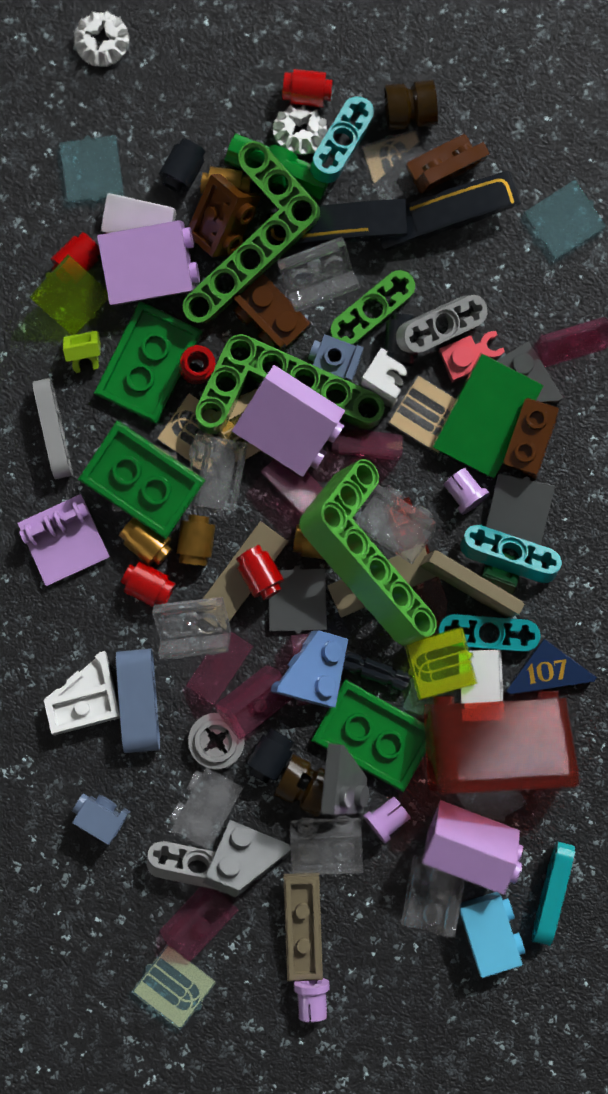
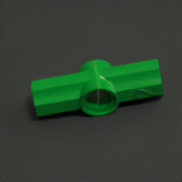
[224,133,328,202]

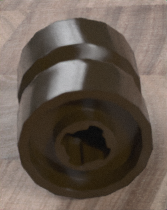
[384,80,438,131]
[274,754,325,817]

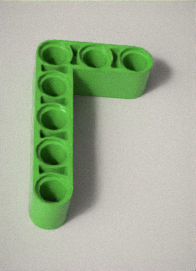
[183,141,320,323]
[195,334,384,435]
[300,459,437,646]

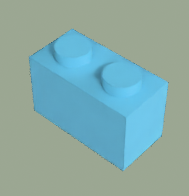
[457,892,525,978]

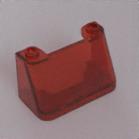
[424,691,580,793]

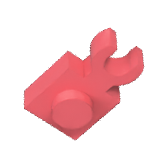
[439,331,505,382]

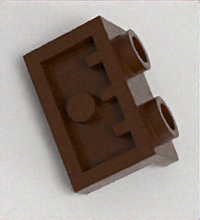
[406,134,490,195]
[188,174,261,257]
[233,274,311,352]
[504,398,559,480]

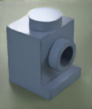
[308,334,364,382]
[72,793,131,845]

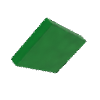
[94,301,203,425]
[432,353,544,479]
[78,420,206,539]
[311,679,437,793]

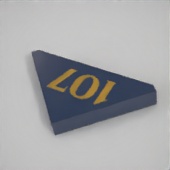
[505,639,597,694]

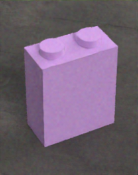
[97,220,200,305]
[232,365,345,477]
[422,800,523,894]

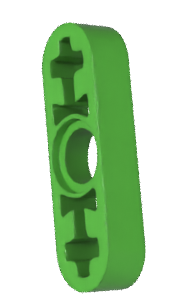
[331,270,415,345]

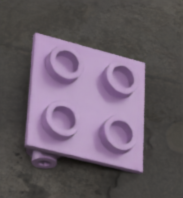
[18,494,110,586]

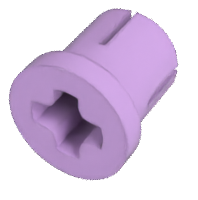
[444,468,490,515]
[363,796,411,843]
[294,978,330,1022]

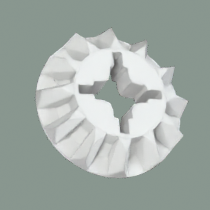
[74,11,129,66]
[273,105,328,155]

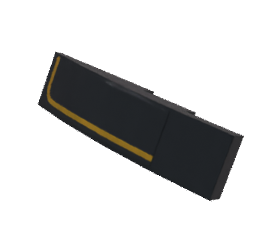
[380,171,521,251]
[266,199,407,248]

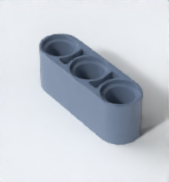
[116,648,160,753]

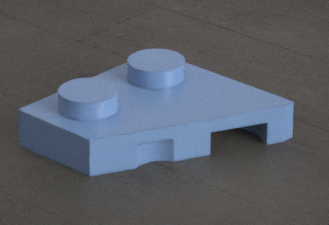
[270,630,348,708]

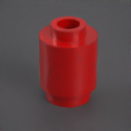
[282,69,332,107]
[51,232,100,284]
[179,345,216,384]
[236,545,284,600]
[121,561,176,608]

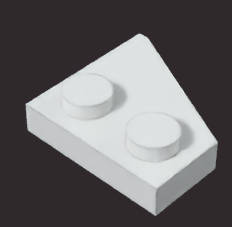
[44,651,120,735]

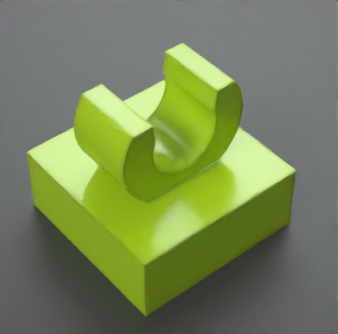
[63,331,101,373]

